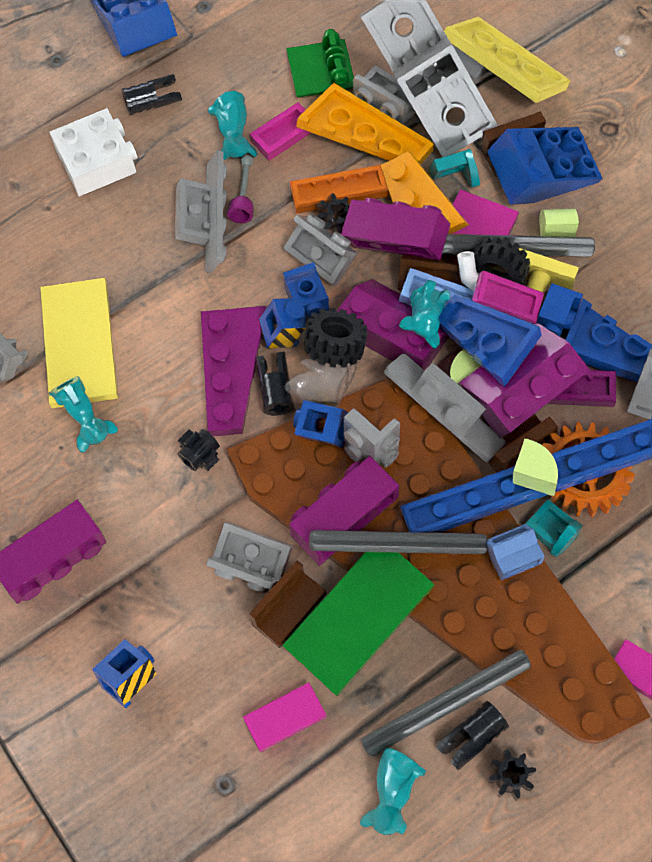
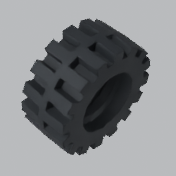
[473,236,530,285]
[304,308,367,368]

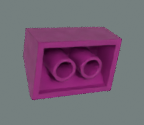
[337,279,449,371]
[458,323,590,438]

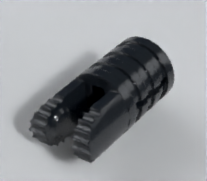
[122,74,182,116]
[256,351,294,416]
[436,701,509,770]

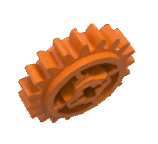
[542,422,635,517]

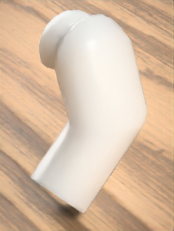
[457,251,479,292]

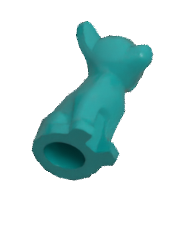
[208,91,258,160]
[399,280,450,349]
[49,376,118,453]
[360,748,426,836]

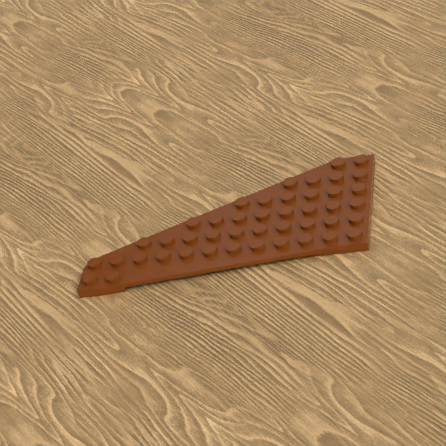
[227,378,651,744]

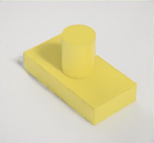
[519,248,579,300]

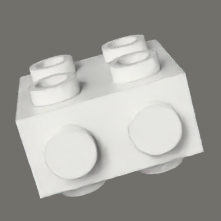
[49,108,138,197]

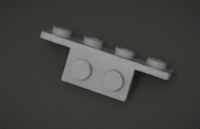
[175,150,227,273]
[384,354,506,462]

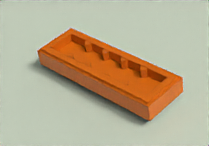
[290,164,389,214]

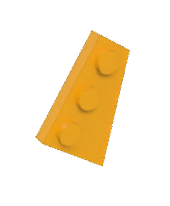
[381,151,469,234]

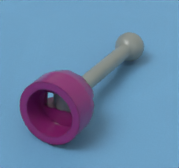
[228,155,254,223]

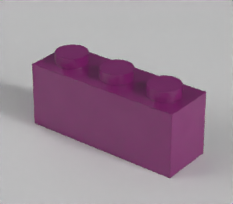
[341,198,451,260]
[289,456,399,566]
[0,499,107,604]

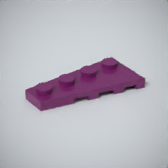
[201,306,267,436]

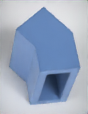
[486,524,545,581]

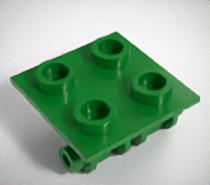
[286,29,354,98]

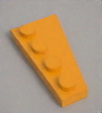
[296,83,434,164]

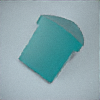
[429,149,480,188]
[526,499,583,557]

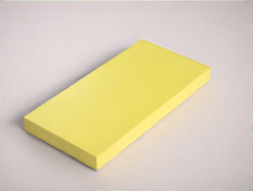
[444,16,570,103]
[40,278,118,408]

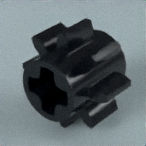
[316,193,350,233]
[177,429,220,471]
[487,750,536,801]

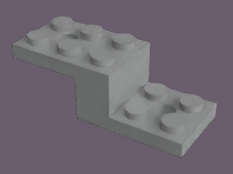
[360,0,498,157]

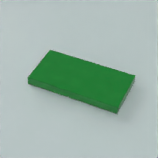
[282,552,435,696]

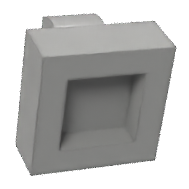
[0,333,28,382]

